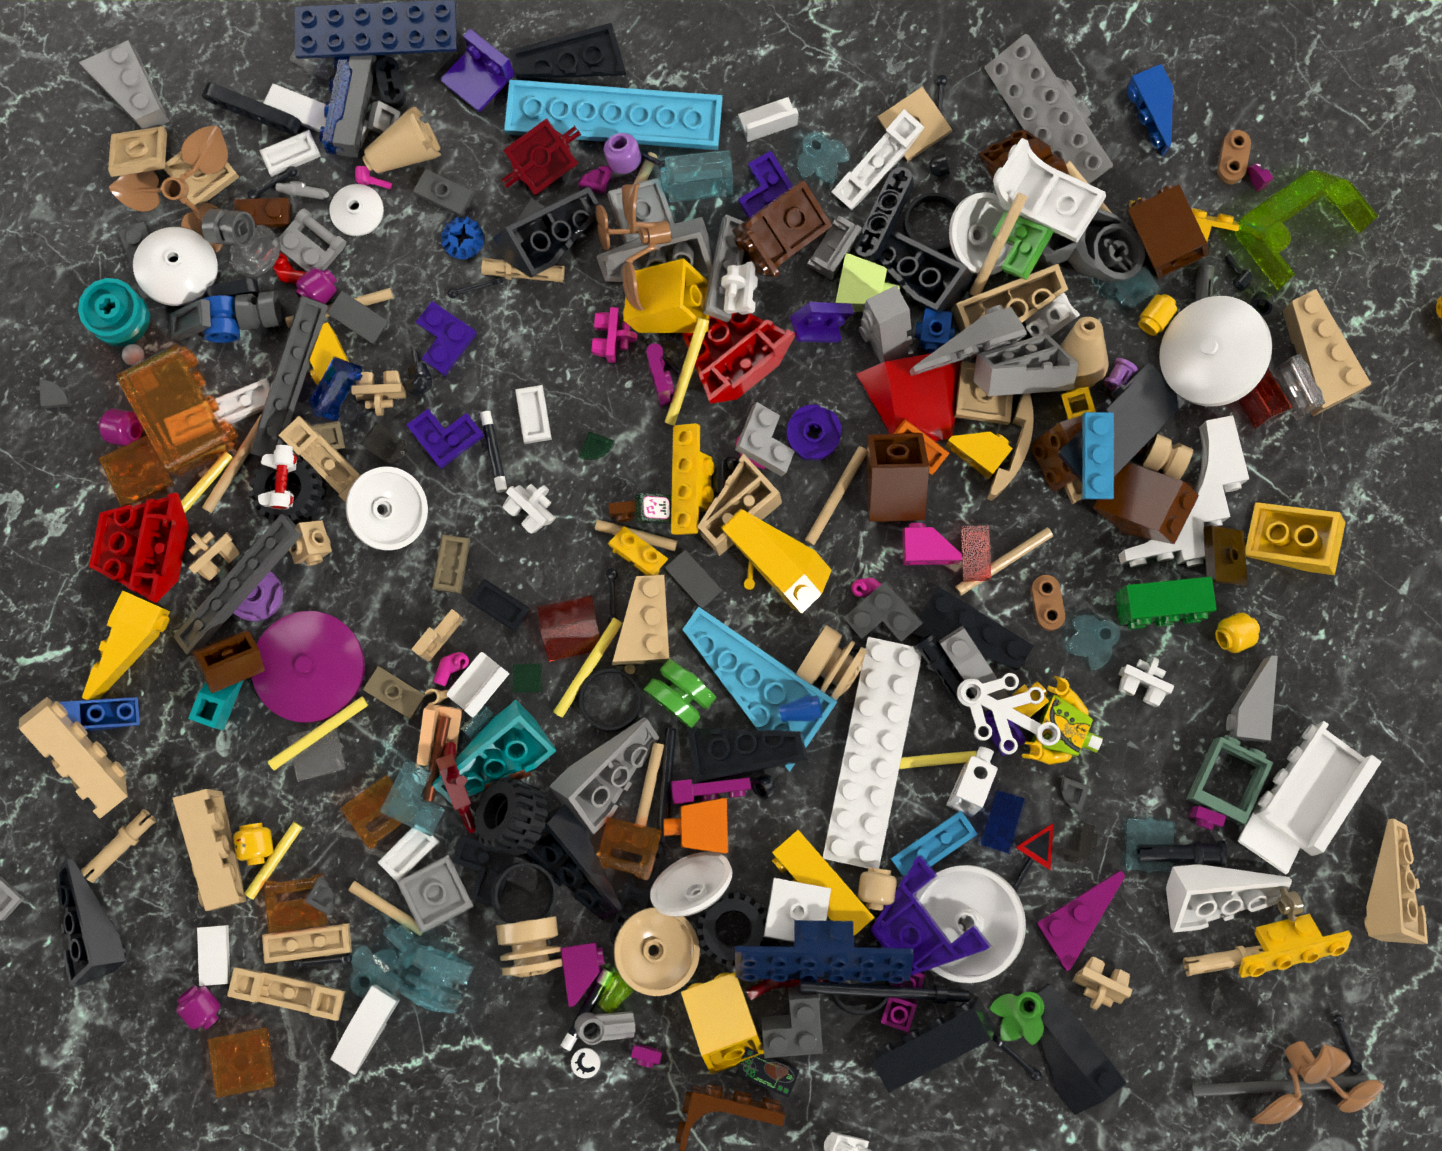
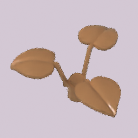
[109,126,228,253]
[596,184,671,311]
[1251,1041,1384,1124]

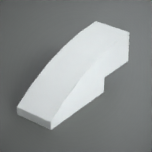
[330,984,400,1075]

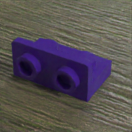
[790,302,854,343]

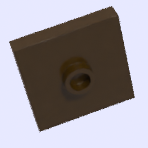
[1203,525,1248,587]

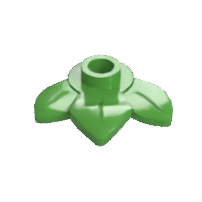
[990,992,1044,1045]

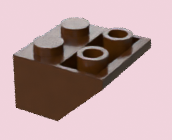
[978,130,1052,180]
[190,630,265,694]

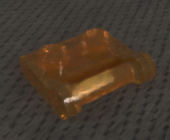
[340,774,417,850]
[596,817,662,880]
[264,873,328,933]

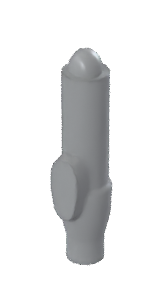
[276,181,329,200]

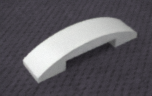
[832,110,924,210]

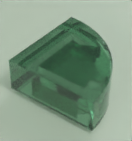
[579,432,615,460]

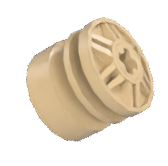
[796,625,868,701]
[496,916,563,977]

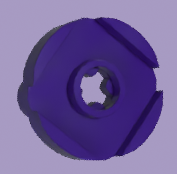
[786,404,842,461]

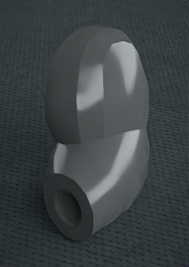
[1032,209,1145,282]

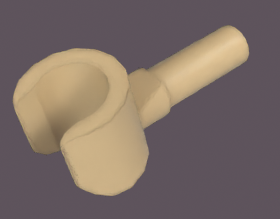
[425,689,449,705]

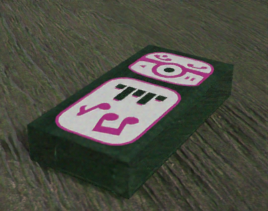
[635,493,672,524]

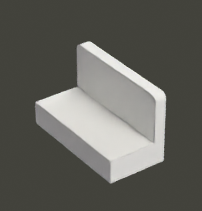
[738,97,798,142]
[446,652,509,717]

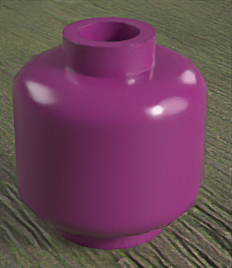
[295,267,337,304]
[98,408,143,446]
[176,985,220,1030]

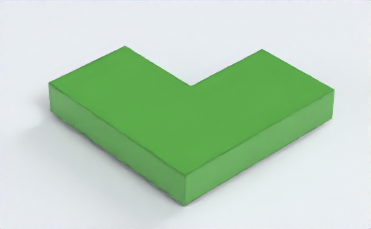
[992,212,1053,280]

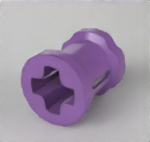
[1103,358,1138,391]

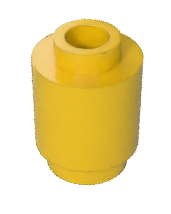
[1138,294,1178,336]

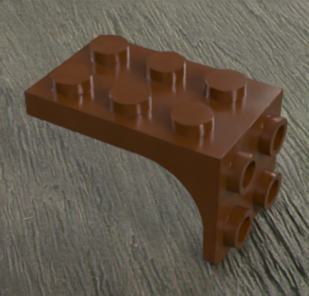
[732,180,833,278]
[1031,411,1148,492]
[675,1083,786,1151]

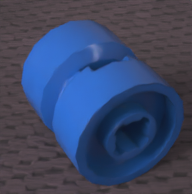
[203,295,240,343]

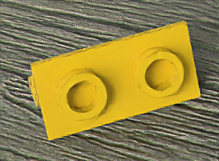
[608,526,668,576]

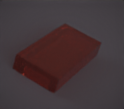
[961,525,991,582]

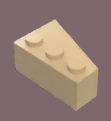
[698,453,782,556]
[612,575,669,666]

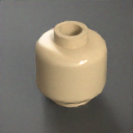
[858,867,897,911]

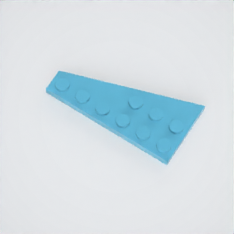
[683,607,837,772]

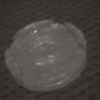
[229,225,281,277]

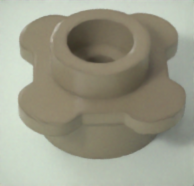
[1277,887,1303,922]

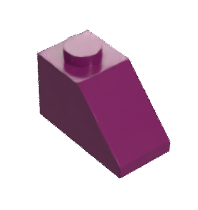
[561,942,605,1007]

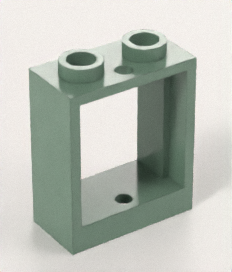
[1186,735,1273,825]

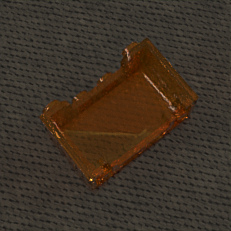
[116,343,239,476]

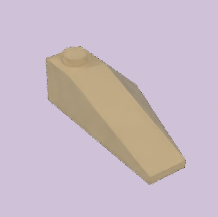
[1364,819,1428,944]

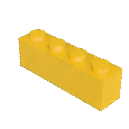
[772,830,875,936]

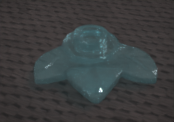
[797,131,850,183]
[1066,615,1120,670]
[350,945,404,997]

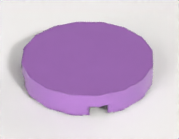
[233,571,283,622]

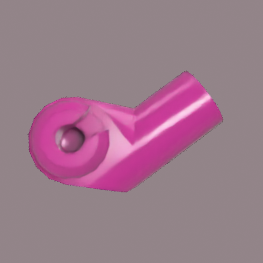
[433,652,469,687]

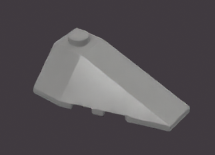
[597,217,713,282]

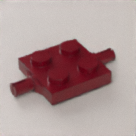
[501,118,582,195]

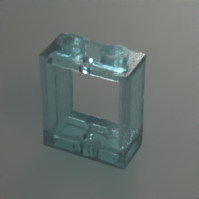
[660,150,733,203]

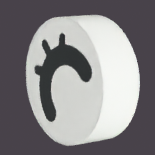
[571,1048,601,1078]

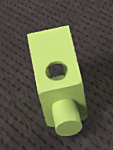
[835,253,900,312]

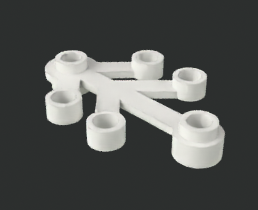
[957,673,1061,754]

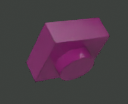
[1189,806,1226,831]
[631,1043,663,1068]

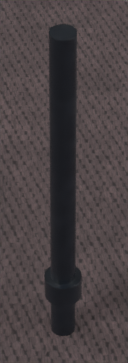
[798,981,970,1004]

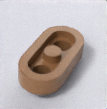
[1217,130,1251,184]
[1031,575,1065,631]

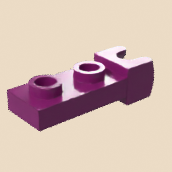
[671,777,751,805]

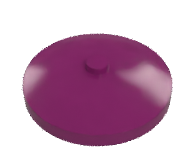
[252,611,365,723]

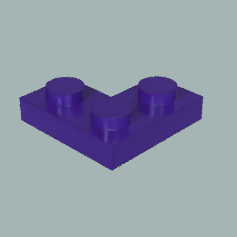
[738,151,793,218]
[416,301,477,376]
[407,409,484,469]

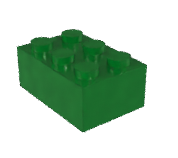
[1115,577,1217,630]

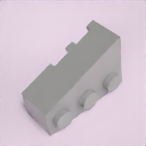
[79,40,170,129]
[859,285,914,363]
[973,334,1078,396]

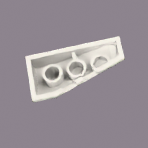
[1166,864,1292,932]

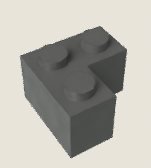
[761,986,823,1058]

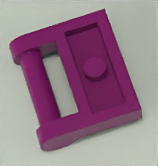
[646,343,674,406]

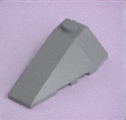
[910,305,1027,376]
[549,718,659,834]

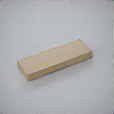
[262,923,352,964]

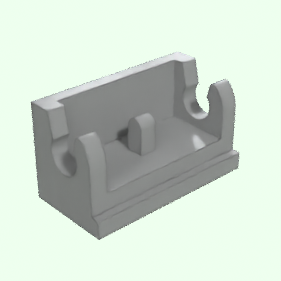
[807,216,862,280]

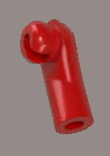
[272,253,307,284]

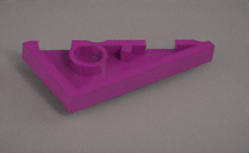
[1036,870,1125,971]

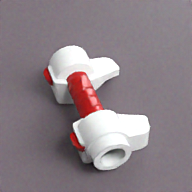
[258,445,297,509]

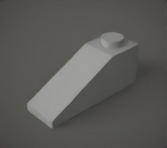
[939,625,1009,711]
[1226,655,1278,742]

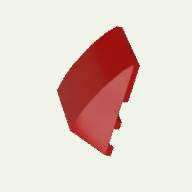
[682,312,795,404]
[856,353,962,442]
[89,492,189,603]

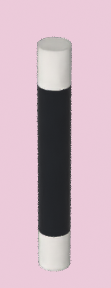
[480,411,507,493]
[560,968,613,1051]

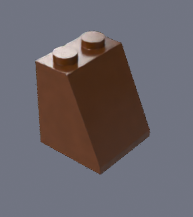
[1128,184,1209,279]
[867,433,929,522]
[1093,462,1199,544]

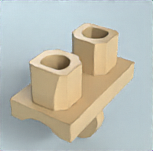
[352,370,406,416]
[189,531,240,581]
[1073,957,1133,1010]

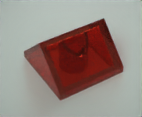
[1238,368,1293,429]
[538,595,601,662]

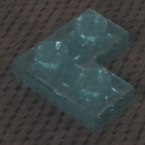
[380,759,445,837]

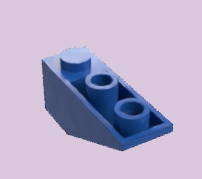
[1127,64,1173,156]
[53,697,140,732]

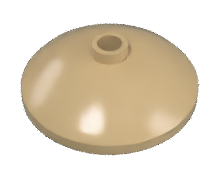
[614,907,700,996]

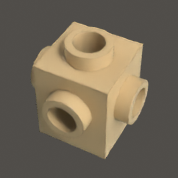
[289,520,332,566]

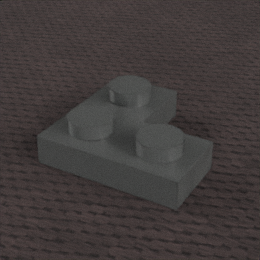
[844,581,923,642]

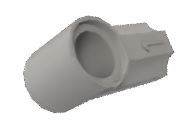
[574,1011,635,1045]

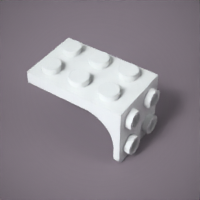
[993,138,1106,243]

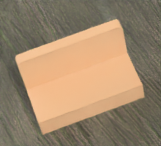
[416,704,462,766]

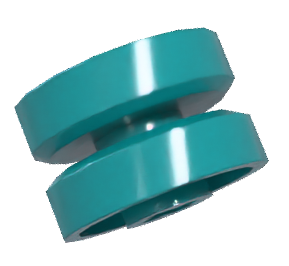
[78,278,150,347]

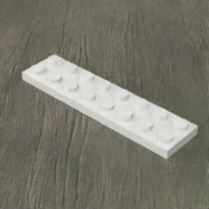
[822,637,922,869]

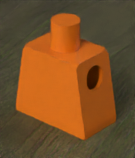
[663,798,728,853]

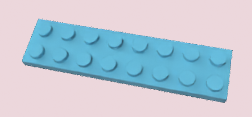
[504,80,722,150]

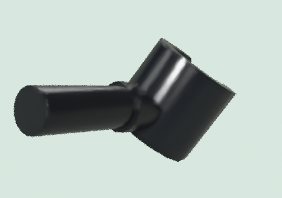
[1225,254,1252,291]

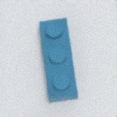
[1082,412,1114,499]
[890,811,977,878]

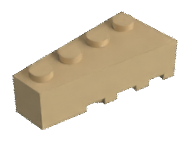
[951,264,1068,359]
[1283,289,1371,416]
[19,697,127,819]
[173,789,247,911]

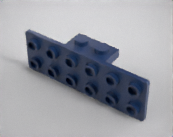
[295,0,457,59]
[735,920,914,984]

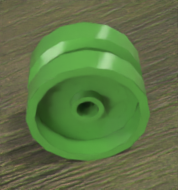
[644,659,717,729]

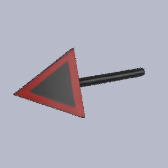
[1012,823,1054,892]

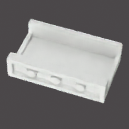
[1255,721,1381,856]

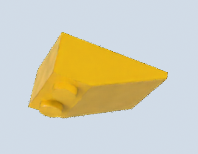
[1245,502,1346,575]

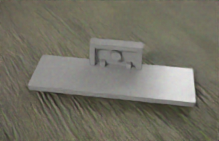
[985,34,1113,184]

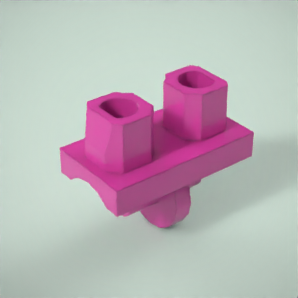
[592,307,637,363]

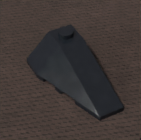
[868,223,973,313]
[56,858,126,988]

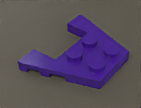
[870,855,992,975]

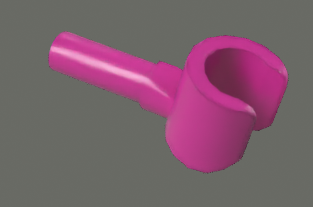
[355,166,392,189]

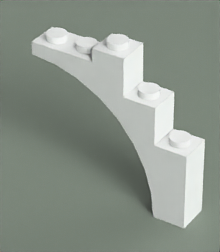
[1118,415,1249,568]

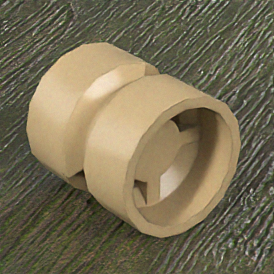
[1141,433,1193,480]

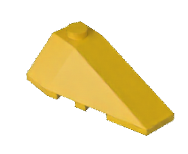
[721,509,832,613]
[82,591,170,700]

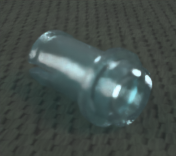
[460,704,496,740]

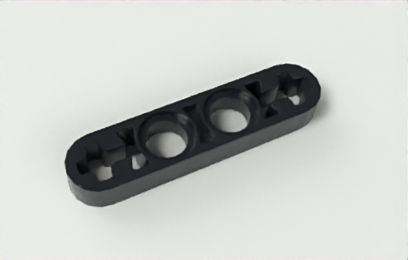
[201,82,302,136]
[855,167,914,262]
[610,840,664,945]

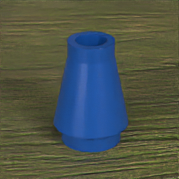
[779,694,822,722]

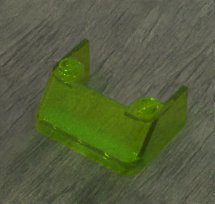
[1235,170,1379,291]

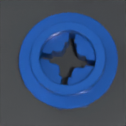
[441,216,484,259]

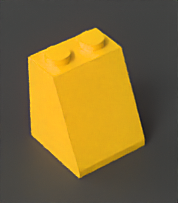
[623,258,709,333]
[681,972,764,1075]

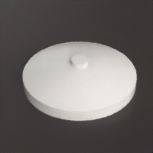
[1159,296,1272,406]
[916,865,1026,983]

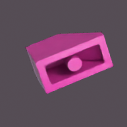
[902,523,962,565]

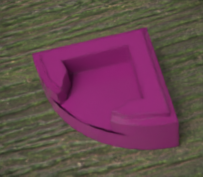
[1246,163,1273,192]
[579,166,613,195]

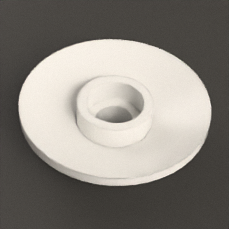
[329,184,384,236]

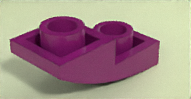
[881,972,925,1032]

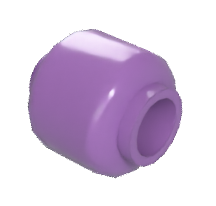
[604,133,641,174]

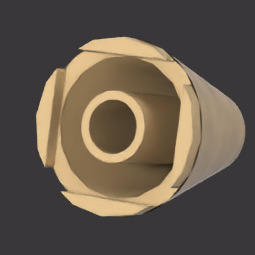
[363,107,441,173]
[1060,317,1109,388]

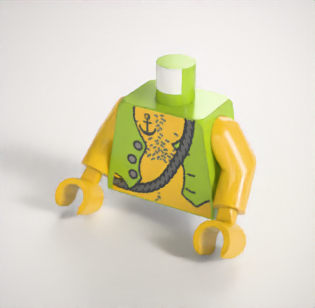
[1022,676,1103,765]

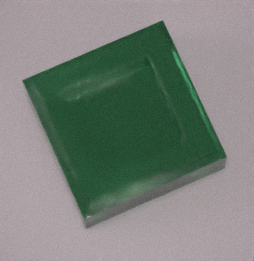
[513,663,542,693]

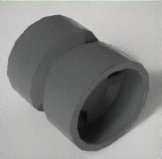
[202,208,255,247]
[235,291,282,330]

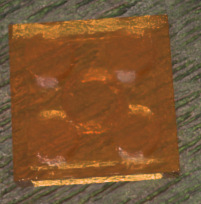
[99,434,175,507]
[208,1027,276,1098]

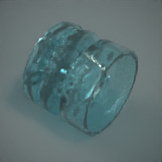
[399,944,475,1014]

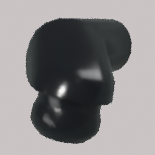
[713,457,739,495]

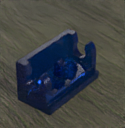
[309,357,363,421]
[981,790,1026,856]

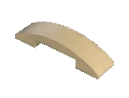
[987,393,1034,501]
[279,416,361,503]
[227,967,345,1021]

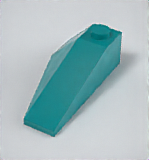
[432,700,556,804]

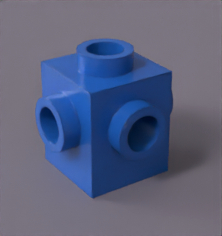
[914,308,955,353]

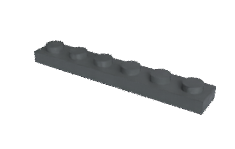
[249,296,328,457]
[173,514,302,656]

